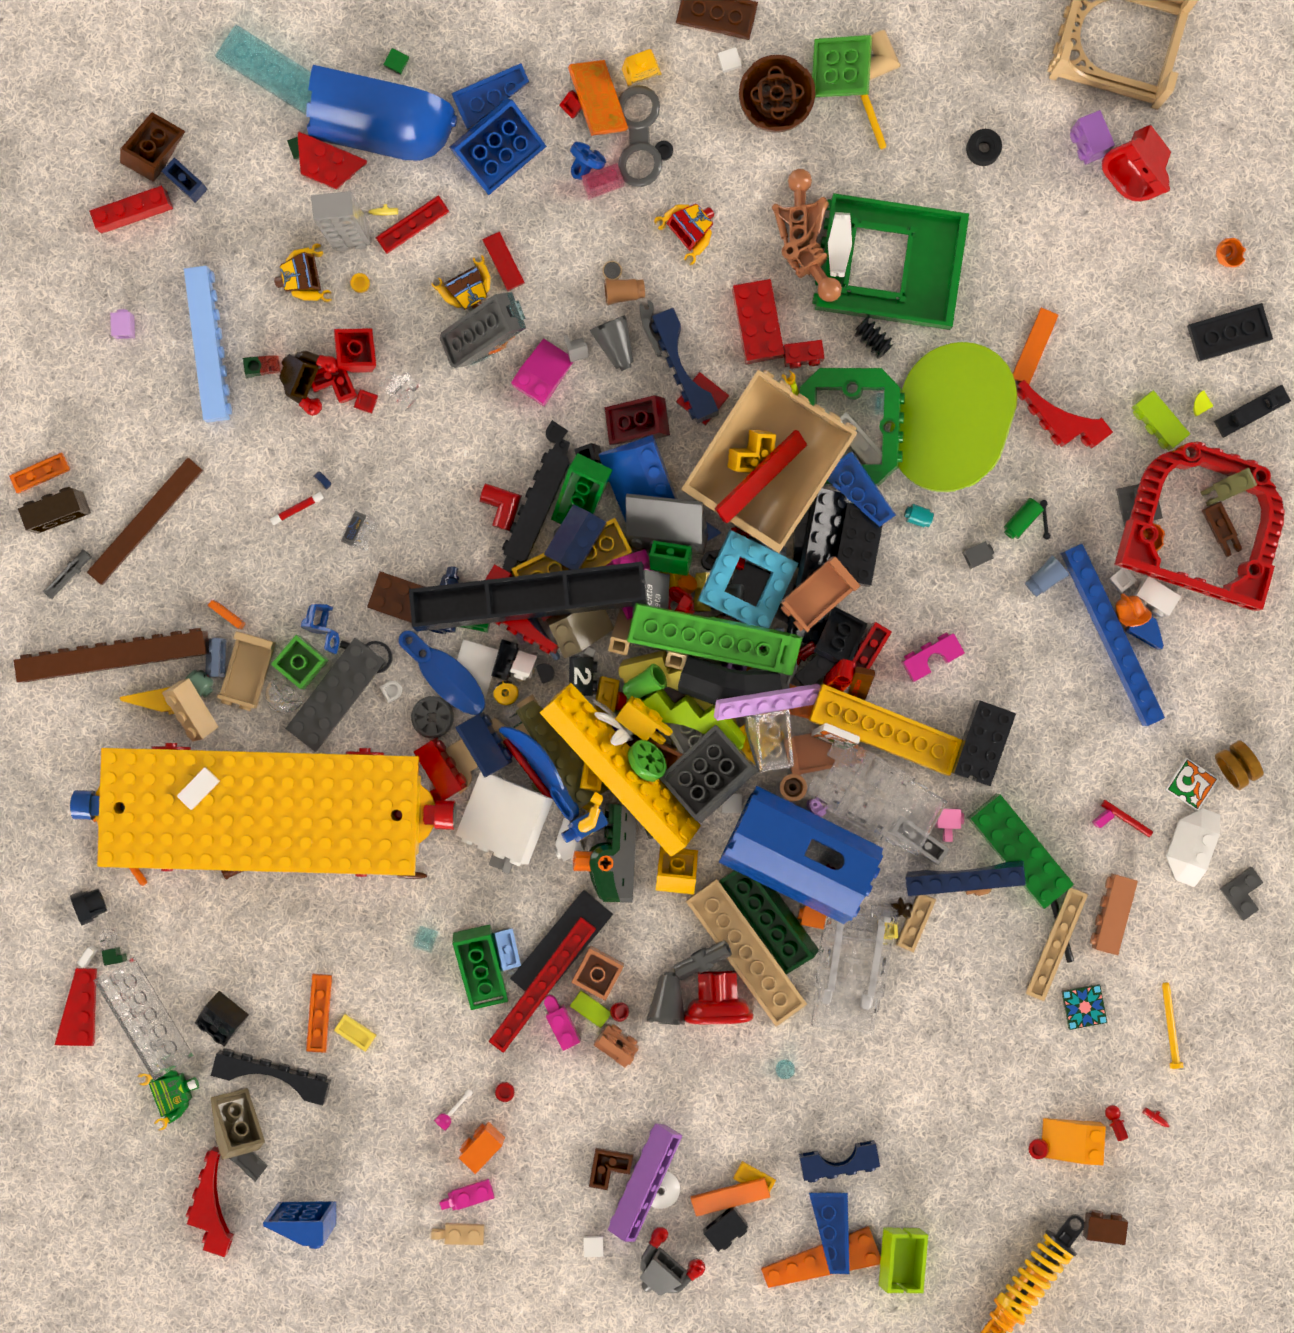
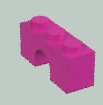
[901,632,965,682]

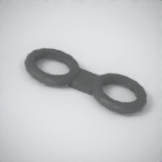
[618,85,662,187]

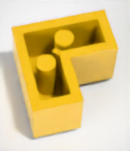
[727,430,776,472]

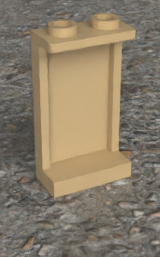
[216,631,276,711]

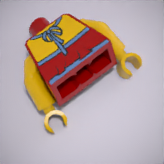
[654,204,714,265]

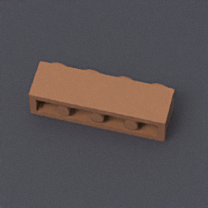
[1090,873,1138,956]

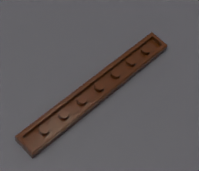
[87,458,204,585]

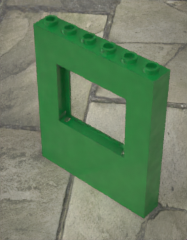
[812,193,969,330]

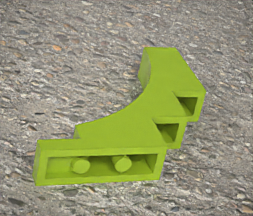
[641,689,746,750]

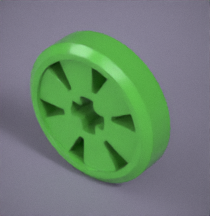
[628,740,666,782]

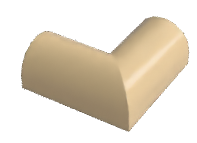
[870,30,901,80]

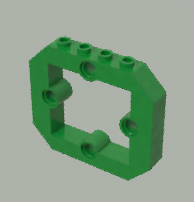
[800,368,905,486]

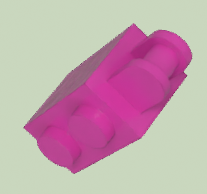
[544,995,581,1051]

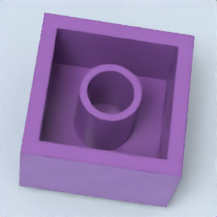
[1070,110,1115,165]

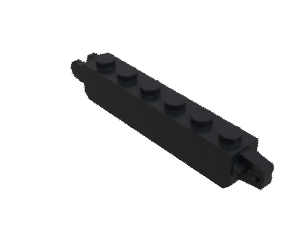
[502,438,570,573]

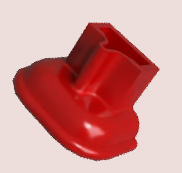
[1102,124,1171,202]
[684,971,754,1025]

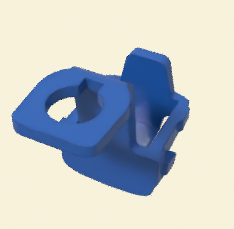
[301,604,340,654]

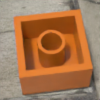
[459,1122,505,1174]

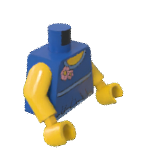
[561,792,609,843]

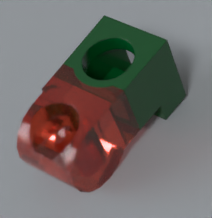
[243,355,281,378]

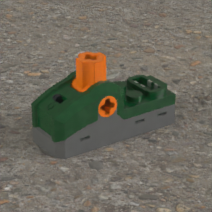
[573,803,637,903]

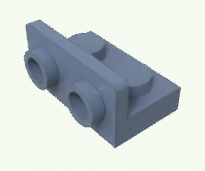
[205,638,226,677]

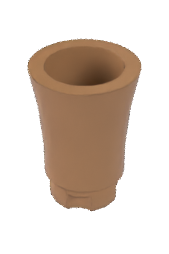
[604,279,645,306]
[780,774,807,801]

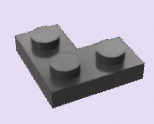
[1220,867,1263,921]

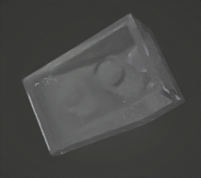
[744,709,794,773]

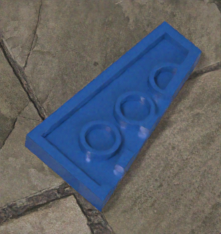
[451,63,529,130]
[827,451,896,527]
[809,1193,850,1274]

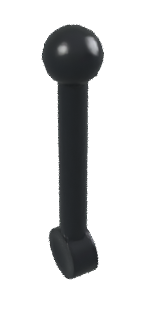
[1040,500,1051,540]

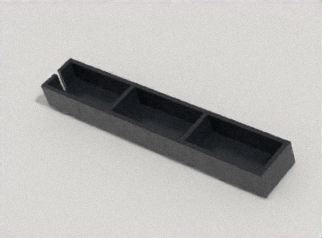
[409,562,648,632]

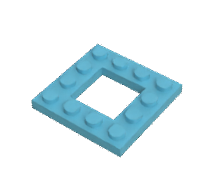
[697,530,798,628]

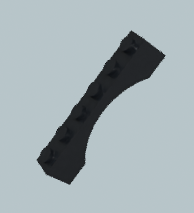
[210,1048,331,1106]

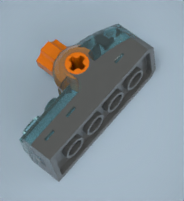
[440,292,526,368]

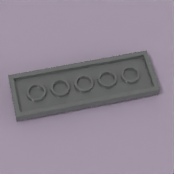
[285,638,386,752]

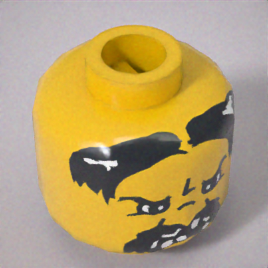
[493,681,519,705]

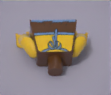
[274,243,332,303]
[431,255,491,310]

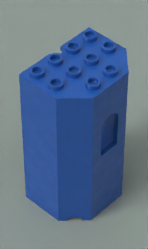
[719,786,883,924]

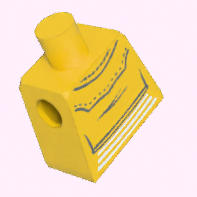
[622,49,662,87]

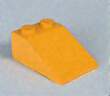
[1042,1118,1106,1166]

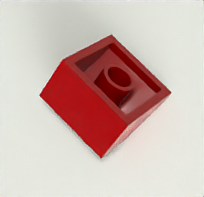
[334,328,376,373]

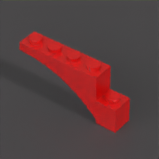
[1016,380,1113,449]
[485,564,559,654]
[186,1146,234,1257]

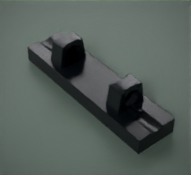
[1214,385,1291,438]

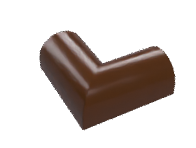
[589,1148,634,1190]

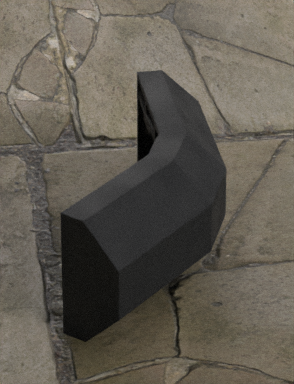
[678,655,782,705]

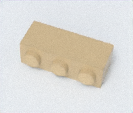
[162,678,218,742]

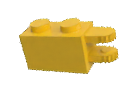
[615,696,673,745]

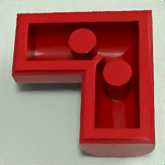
[312,368,357,403]
[480,483,522,532]

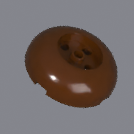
[739,55,815,133]

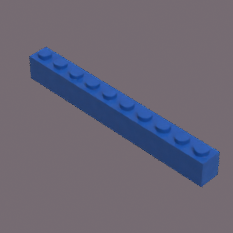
[1060,544,1165,726]

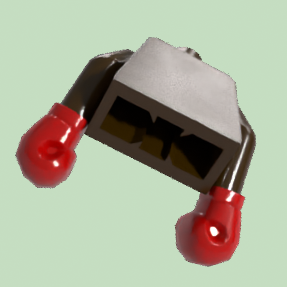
[279,351,339,416]

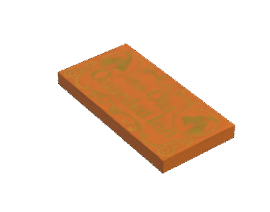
[568,60,628,136]

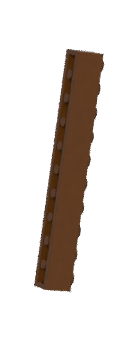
[13,628,210,683]

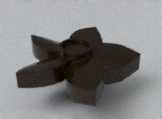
[891,897,912,918]

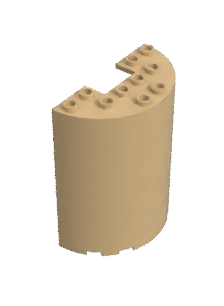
[681,370,857,553]

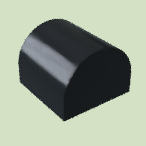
[536,663,555,684]

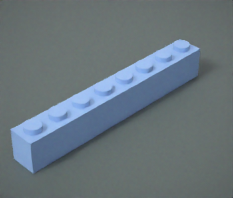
[184,266,232,423]

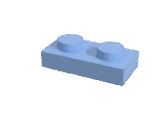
[492,928,521,971]

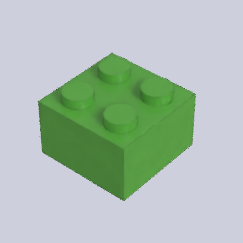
[271,635,329,690]

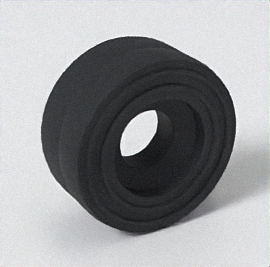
[966,129,1002,166]

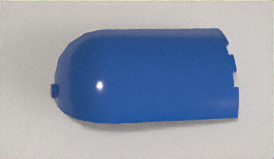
[306,65,458,161]

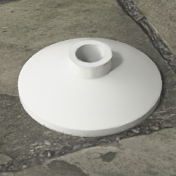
[651,1171,680,1209]

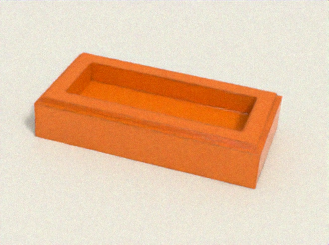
[207,600,245,629]

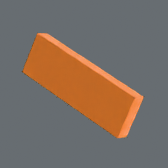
[9,452,70,494]

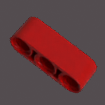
[822,659,856,692]

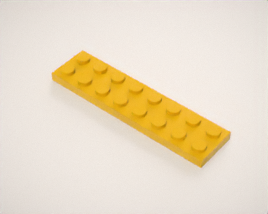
[809,684,962,776]

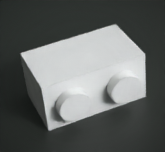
[1133,576,1181,618]

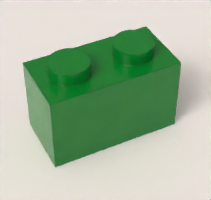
[649,541,692,576]

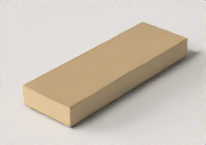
[896,895,936,953]

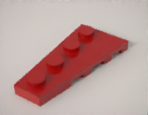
[54,968,97,1046]

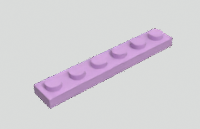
[714,684,821,721]

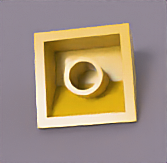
[656,846,698,895]

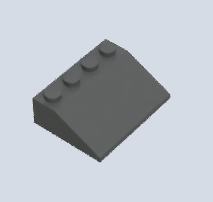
[626,494,708,555]
[660,725,759,823]

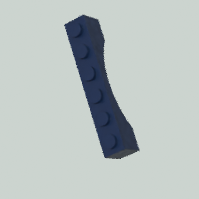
[651,308,719,424]
[905,861,1026,896]

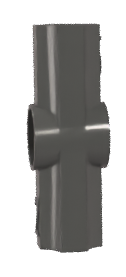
[673,940,732,981]

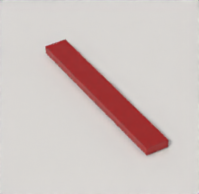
[488,917,596,1053]

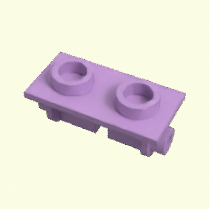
[807,798,829,817]

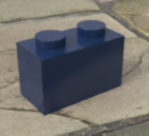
[162,157,208,203]

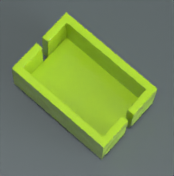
[878,1227,928,1293]

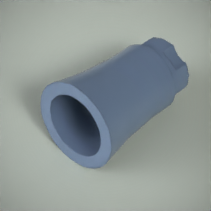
[1025,555,1069,597]

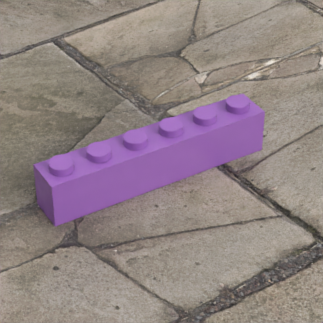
[608,1123,683,1242]

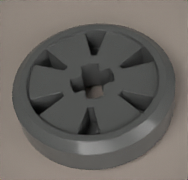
[411,696,454,738]

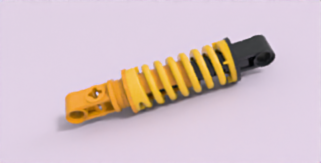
[980,1214,1085,1333]

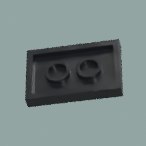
[813,607,868,664]

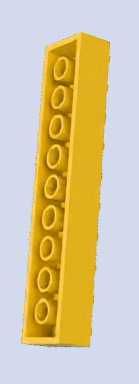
[539,683,701,856]

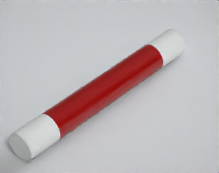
[270,492,324,525]

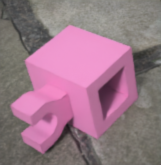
[935,808,964,842]

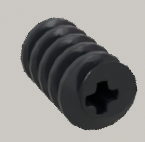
[854,316,895,359]

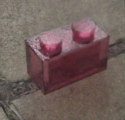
[581,163,624,200]

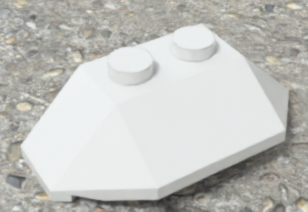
[1166,808,1221,887]

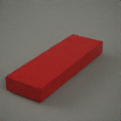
[482,231,525,291]

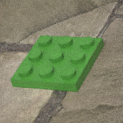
[812,35,872,98]

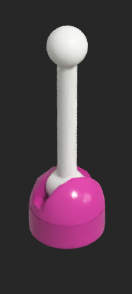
[434,1089,472,1131]

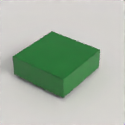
[383,48,409,75]

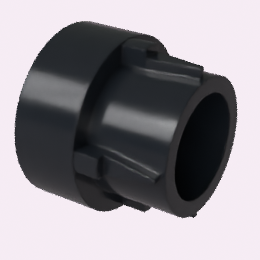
[70,888,108,926]

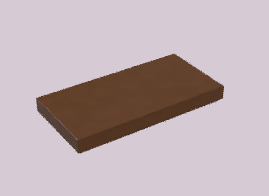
[676,0,758,40]

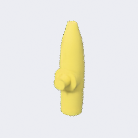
[369,204,398,216]

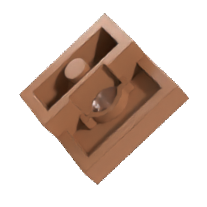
[594,1024,639,1068]

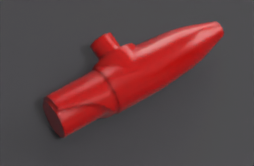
[1142,1108,1170,1128]

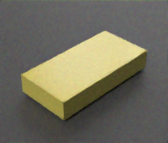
[334,1014,377,1052]

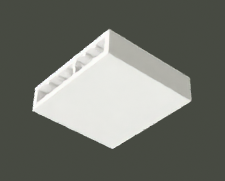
[456,771,553,866]

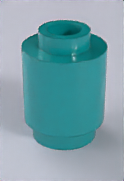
[904,504,934,528]

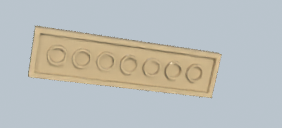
[686,878,807,1027]

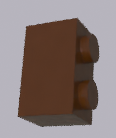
[1083,1210,1128,1245]

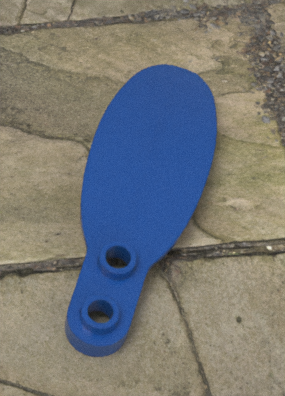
[399,631,485,715]
[499,726,579,821]

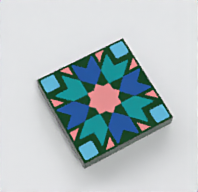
[1061,984,1107,1030]

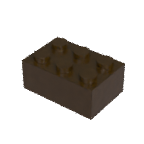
[18,487,91,534]

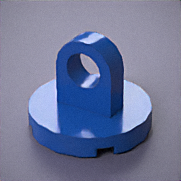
[570,141,606,180]

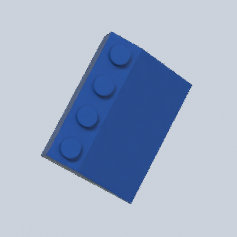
[449,98,547,195]
[599,435,678,522]
[263,1201,336,1249]

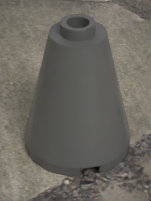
[590,315,634,371]
[647,972,685,1025]

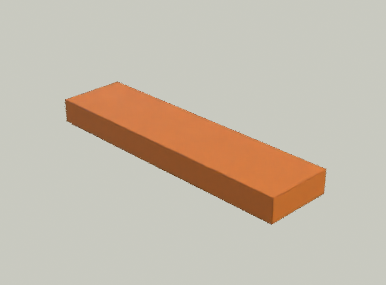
[1013,307,1059,384]
[306,974,332,1053]
[691,1177,770,1217]

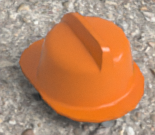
[1115,593,1152,627]

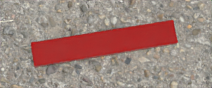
[715,430,807,524]

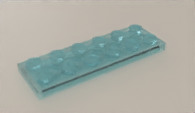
[215,24,312,118]

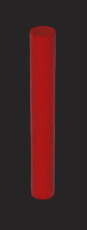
[1101,800,1153,837]

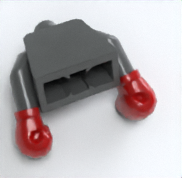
[640,1227,705,1295]

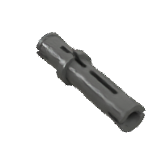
[43,549,92,599]

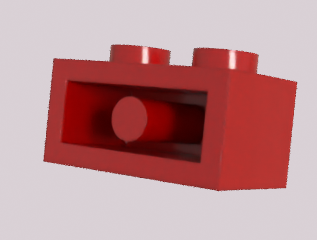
[783,339,825,369]

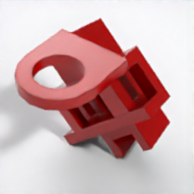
[669,586,695,614]

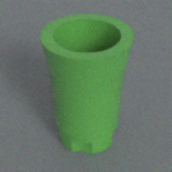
[622,664,667,700]

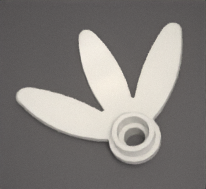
[592,699,634,746]

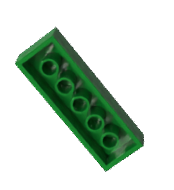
[967,793,1074,909]

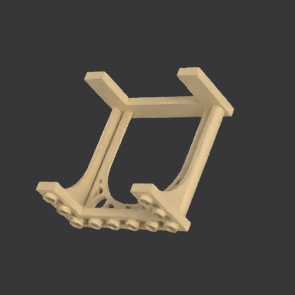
[1047,0,1199,110]

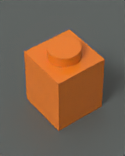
[797,905,826,930]

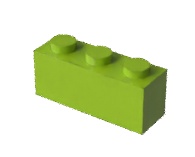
[1131,390,1190,451]

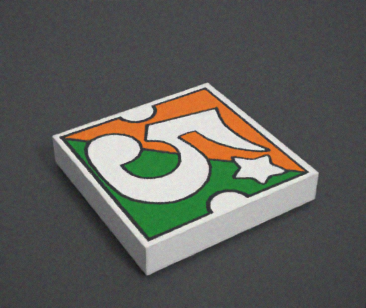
[811,723,860,750]
[1165,758,1219,811]

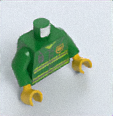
[137,1068,199,1131]

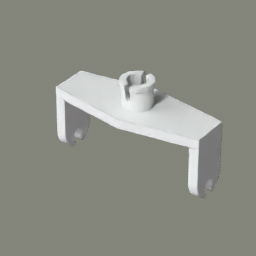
[828,212,852,277]

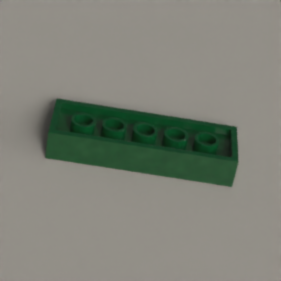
[718,870,819,975]

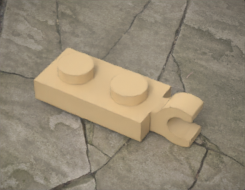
[431,1223,484,1245]

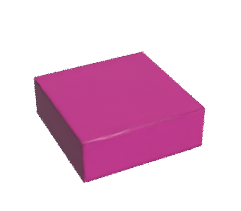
[1092,810,1115,828]

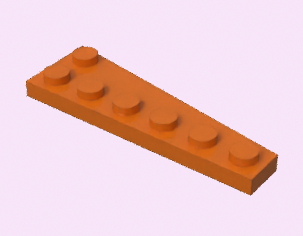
[761,1226,881,1288]

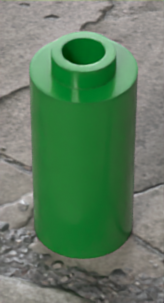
[1004,498,1044,539]

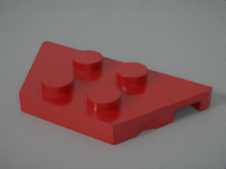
[298,132,368,190]

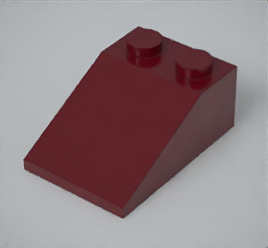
[604,395,670,445]

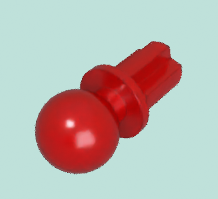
[797,641,816,665]
[1105,1105,1128,1141]

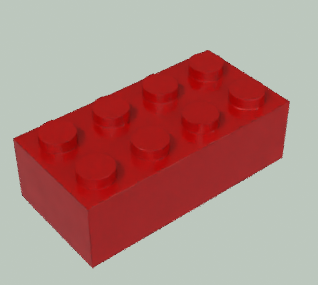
[732,279,785,365]

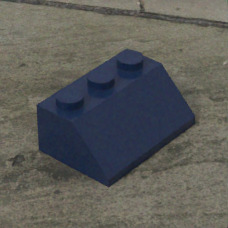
[544,504,606,570]
[455,712,513,778]

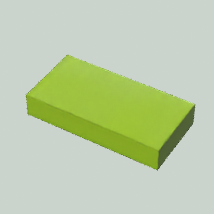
[570,990,610,1028]

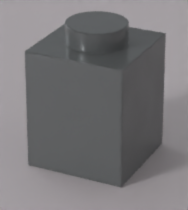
[962,541,994,569]

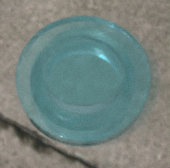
[776,1060,795,1079]

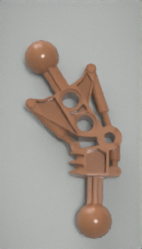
[772,168,842,302]

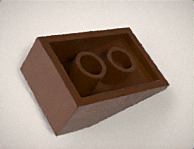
[120,112,185,182]

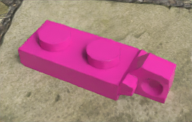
[439,1179,495,1211]

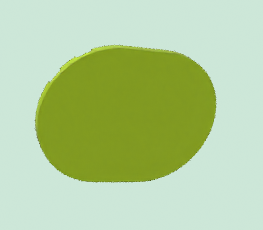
[890,342,1017,492]

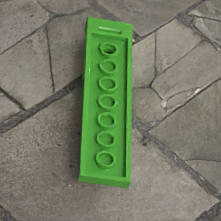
[627,603,803,675]

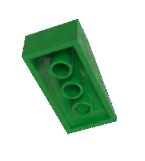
[551,453,613,524]
[452,924,508,1010]

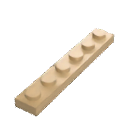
[1025,887,1088,1001]

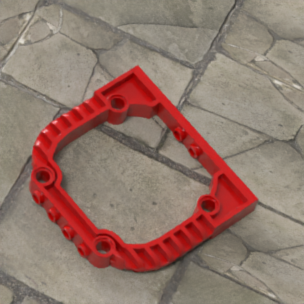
[1114,441,1285,611]

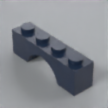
[799,1140,880,1183]

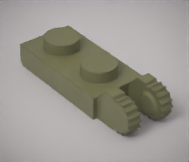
[1201,468,1257,506]

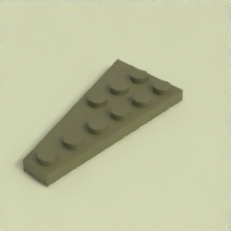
[516,700,609,809]

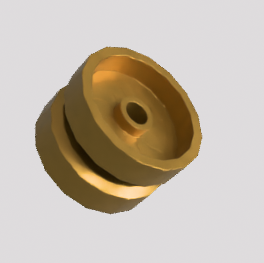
[1215,740,1264,790]

